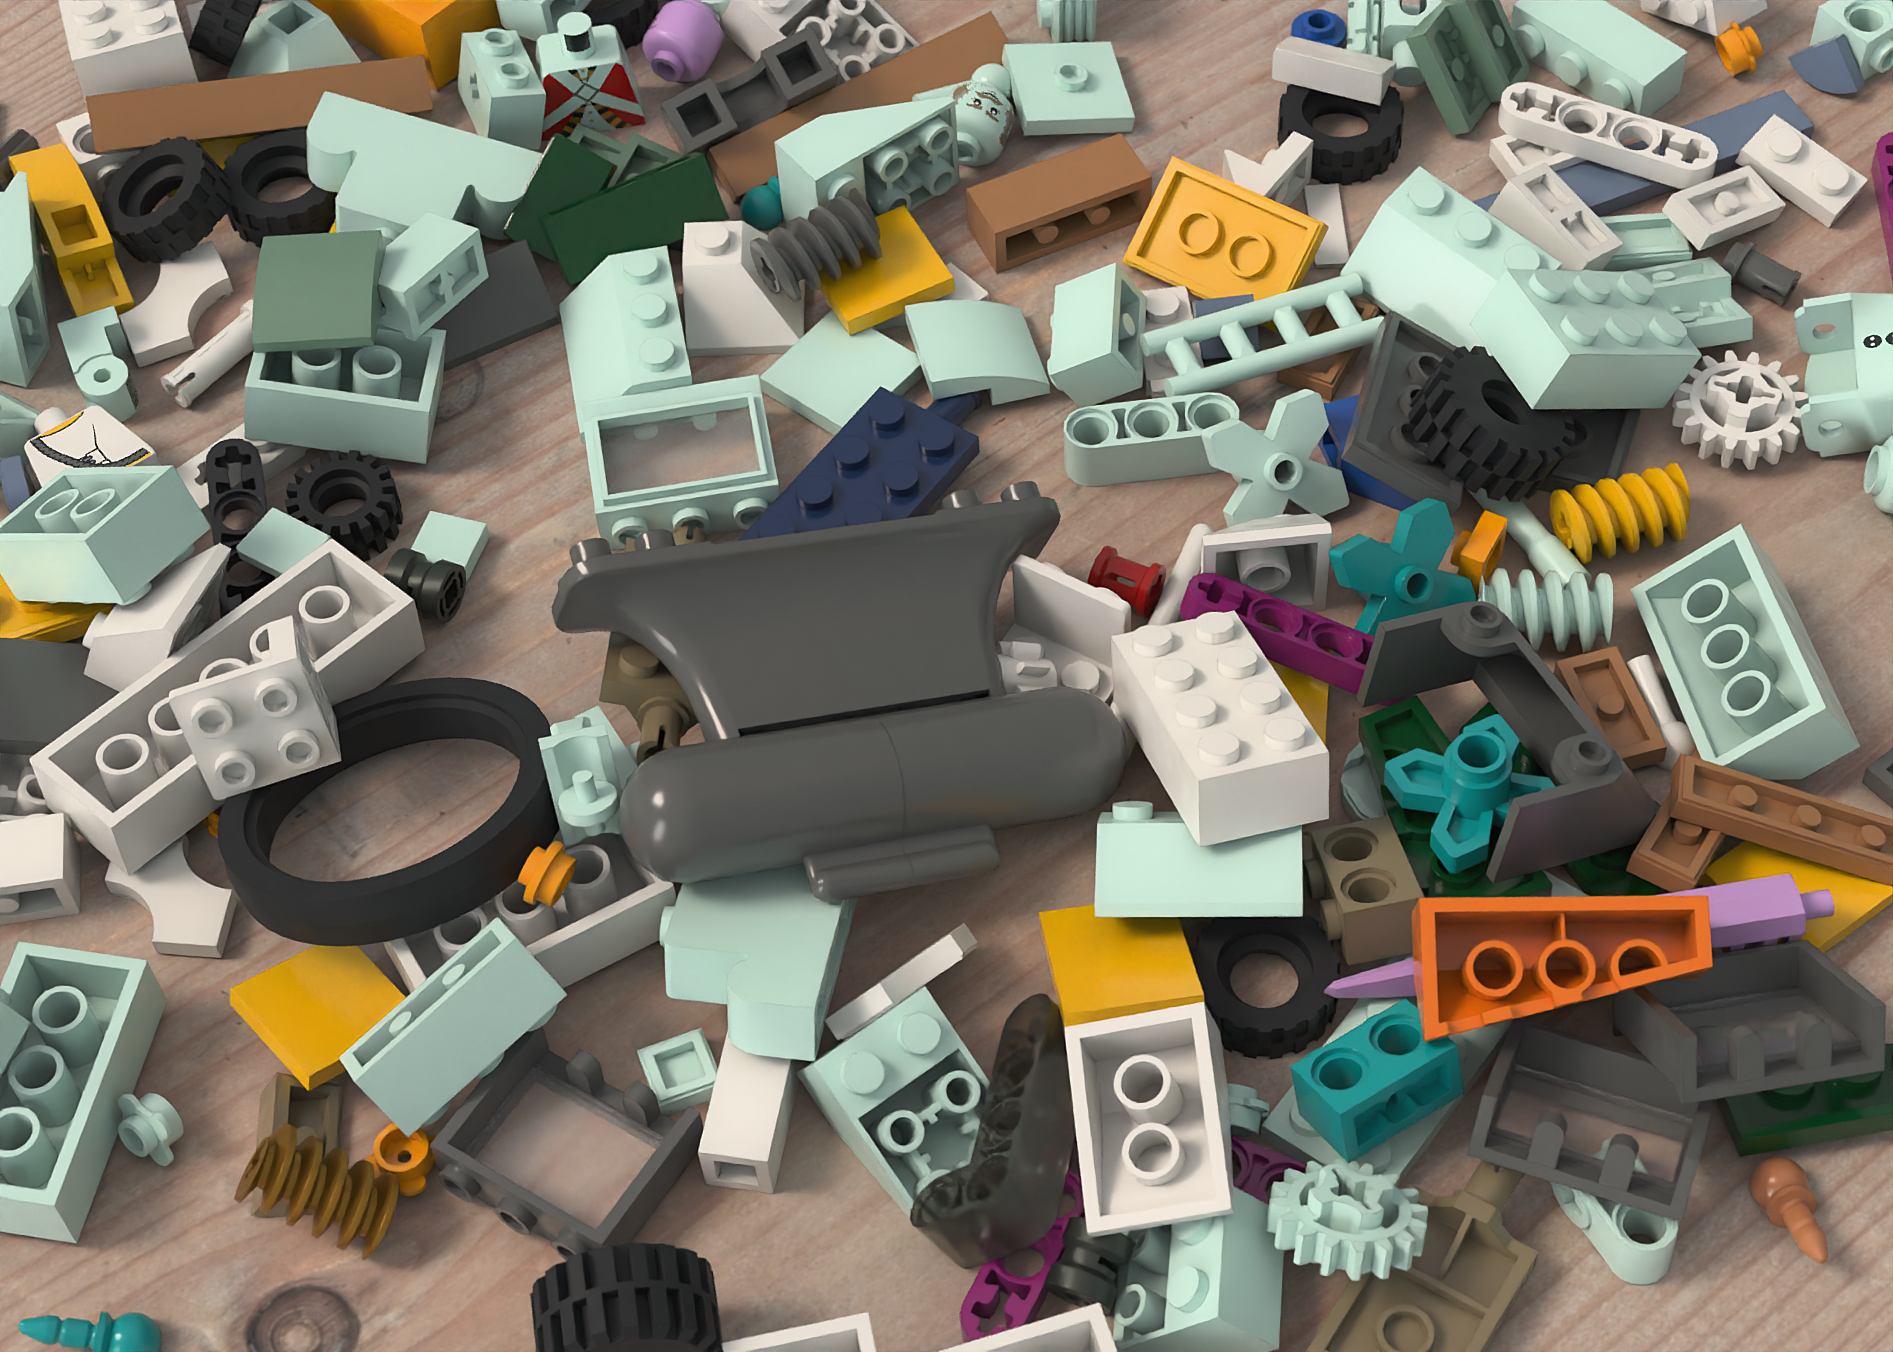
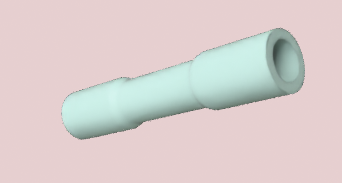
[1468,488,1592,589]

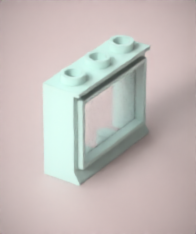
[580,374,780,550]

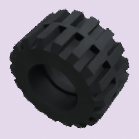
[530,1243,723,1352]

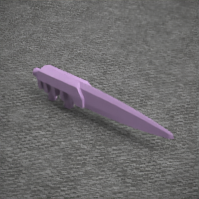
[1324,874,1834,998]

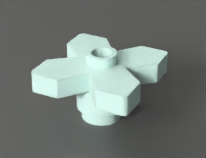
[1201,389,1349,527]

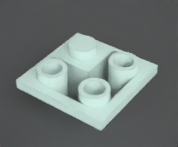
[226,0,361,133]

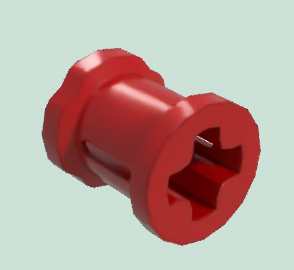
[1087,545,1166,619]

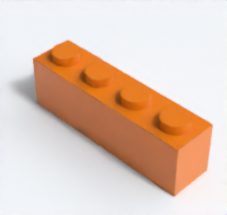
[1412,895,1713,1042]

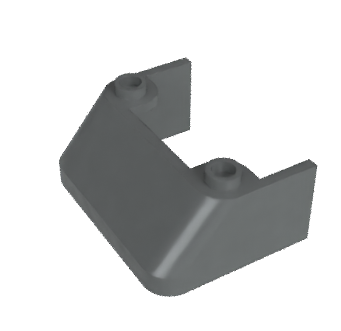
[1356,601,1656,884]

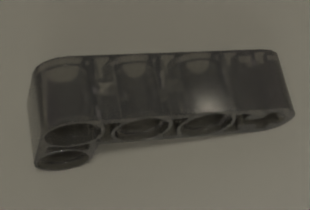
[910,993,1076,1269]

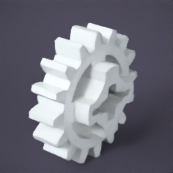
[1672,350,1809,470]

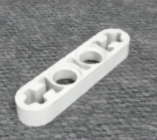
[1498,82,1718,189]

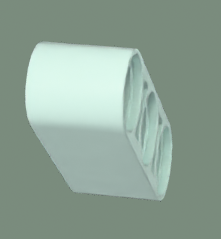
[1064,392,1239,487]

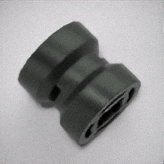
[383,547,466,624]
[1043,1217,1136,1314]

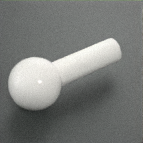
[1626,655,1697,771]

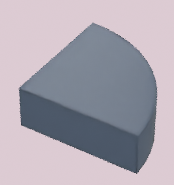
[1788,34,1866,94]

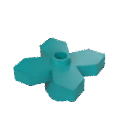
[1329,498,1477,637]
[1384,714,1556,874]

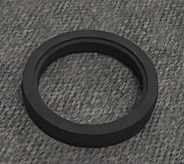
[218,677,560,947]

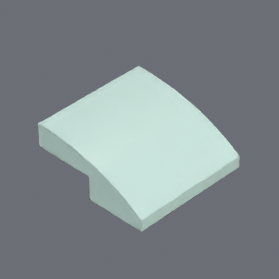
[1622,257,1753,349]
[905,300,1050,405]

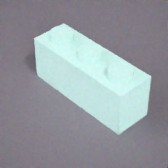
[1511,0,1688,118]
[339,916,567,1137]

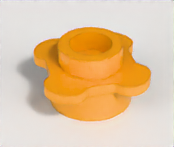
[365,1123,437,1196]

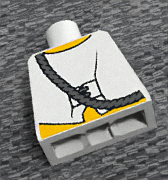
[24,406,161,488]

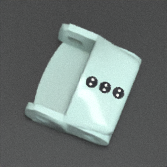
[1794,293,1893,457]

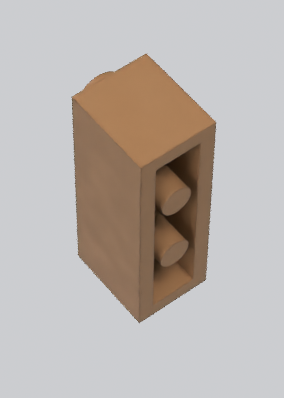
[966,133,1152,273]

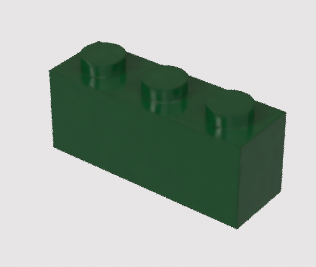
[537,152,730,285]

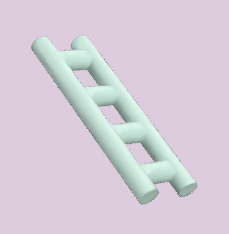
[1139,272,1384,397]

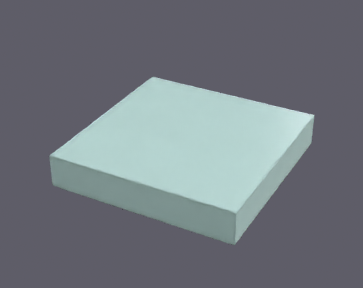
[759,309,924,436]

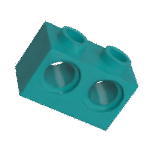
[1290,998,1464,1164]

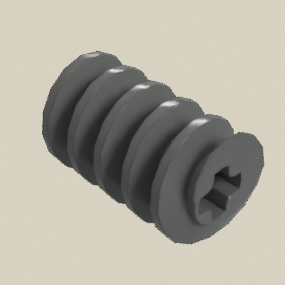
[750,188,882,302]

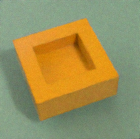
[1450,510,1508,601]

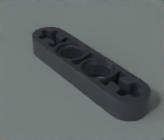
[205,438,275,618]

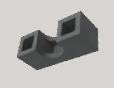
[661,25,838,159]

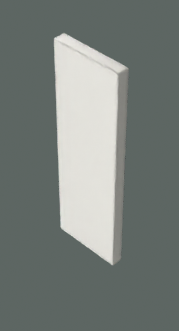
[1304,184,1349,269]

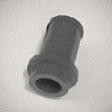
[1721,241,1801,307]

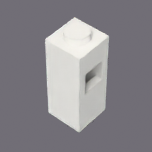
[698,1031,804,1194]

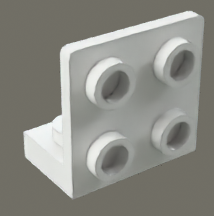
[1002,554,1131,706]
[169,615,341,800]

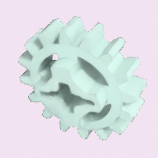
[1266,1159,1428,1281]

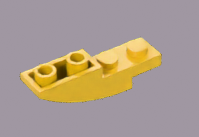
[8,143,134,319]

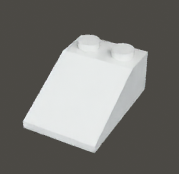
[1064,1002,1234,1237]

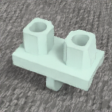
[538,716,622,847]

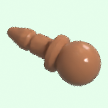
[1750,1157,1828,1264]

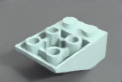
[774,96,960,226]
[0,171,51,388]
[796,987,1040,1242]

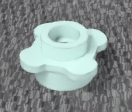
[1227,1083,1270,1137]
[118,1093,183,1166]

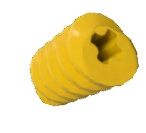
[1549,463,1690,565]

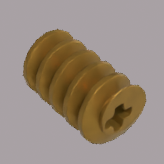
[234,1123,400,1260]

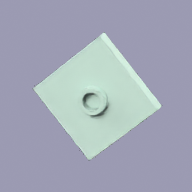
[1002,41,1135,136]

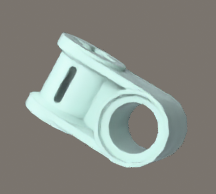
[1551,1140,1678,1285]

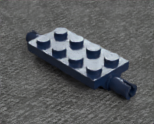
[738,386,981,541]

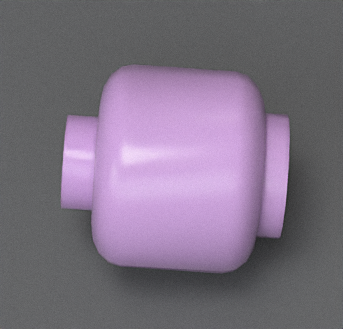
[643,0,723,83]

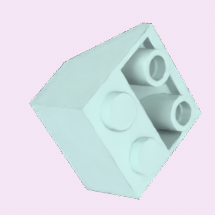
[1113,1186,1284,1352]

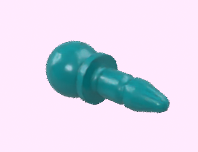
[740,175,783,230]
[18,1311,162,1352]

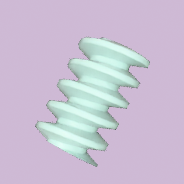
[1478,568,1613,653]

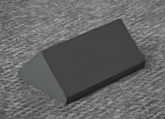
[381,239,559,372]

